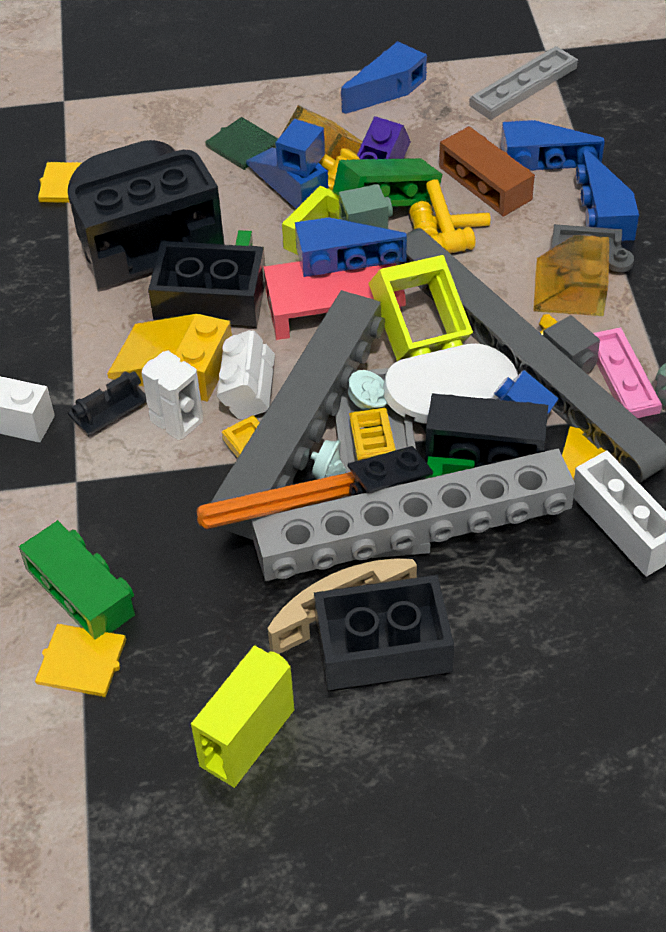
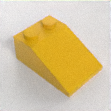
[107,314,232,402]

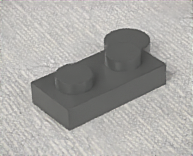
[551,224,634,272]

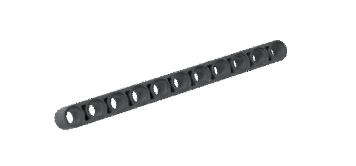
[396,228,666,483]

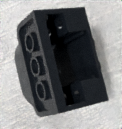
[68,140,225,289]

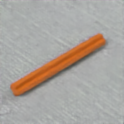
[197,472,355,529]

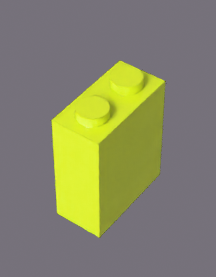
[191,645,295,788]

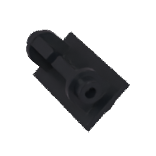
[68,371,147,436]
[347,446,433,496]

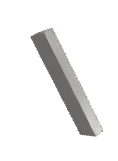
[469,46,578,120]

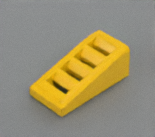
[349,408,396,461]

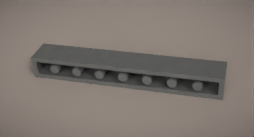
[211,290,385,540]

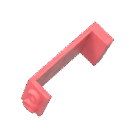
[263,261,406,340]

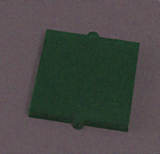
[205,117,278,170]

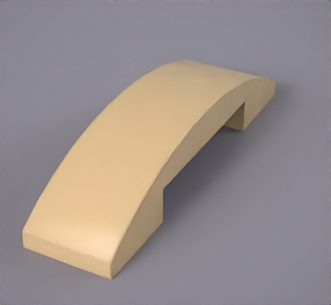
[268,559,417,654]

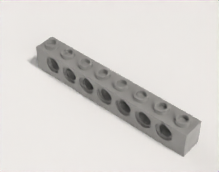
[251,448,576,581]

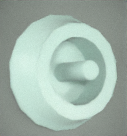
[348,370,388,410]
[311,440,346,479]

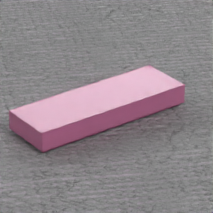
[593,327,662,418]

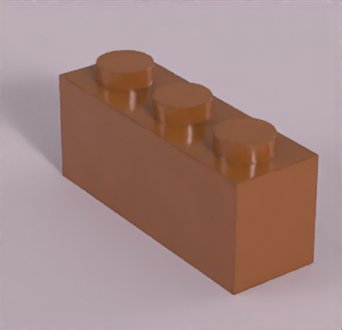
[439,126,535,217]

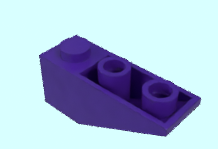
[357,116,411,160]

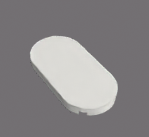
[383,343,518,423]

